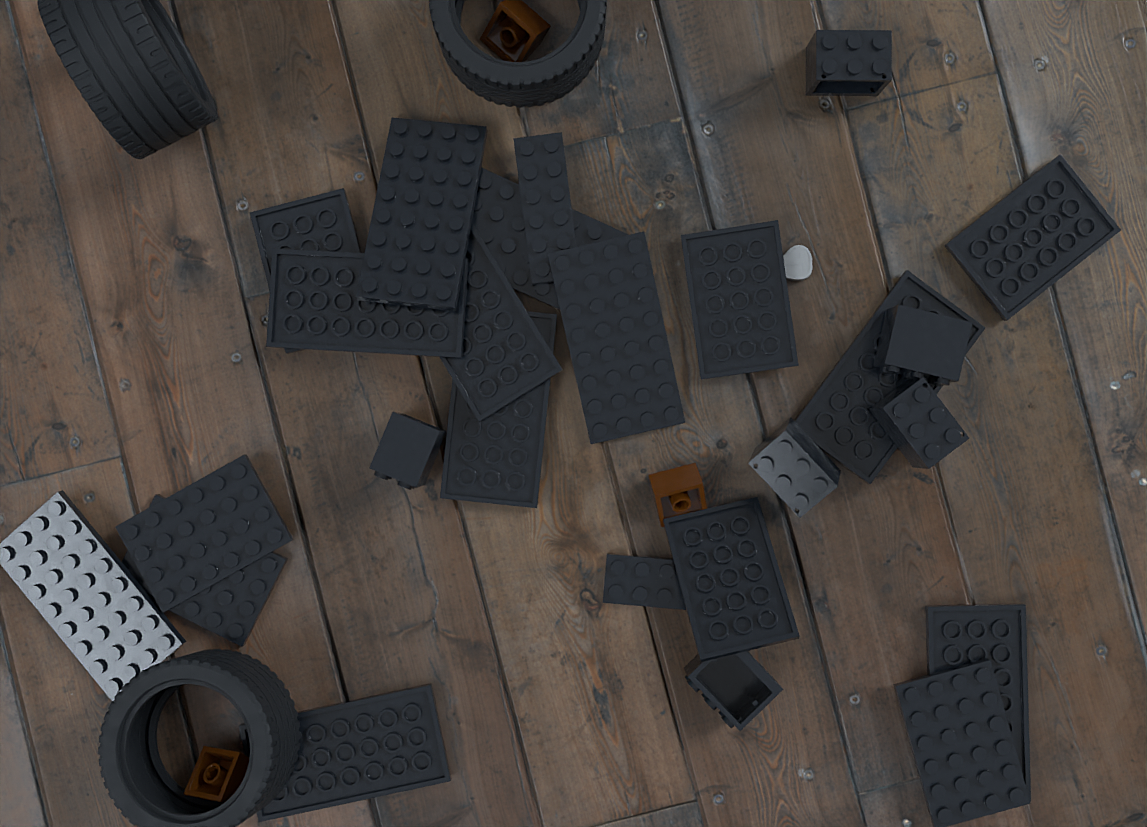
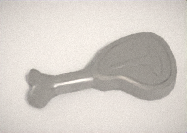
[783,245,813,281]

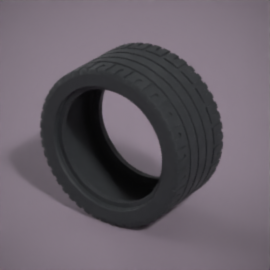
[37,0,218,159]
[429,0,607,108]
[98,649,301,827]

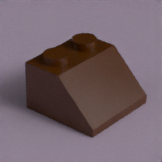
[480,0,551,62]
[648,463,707,527]
[184,746,249,803]

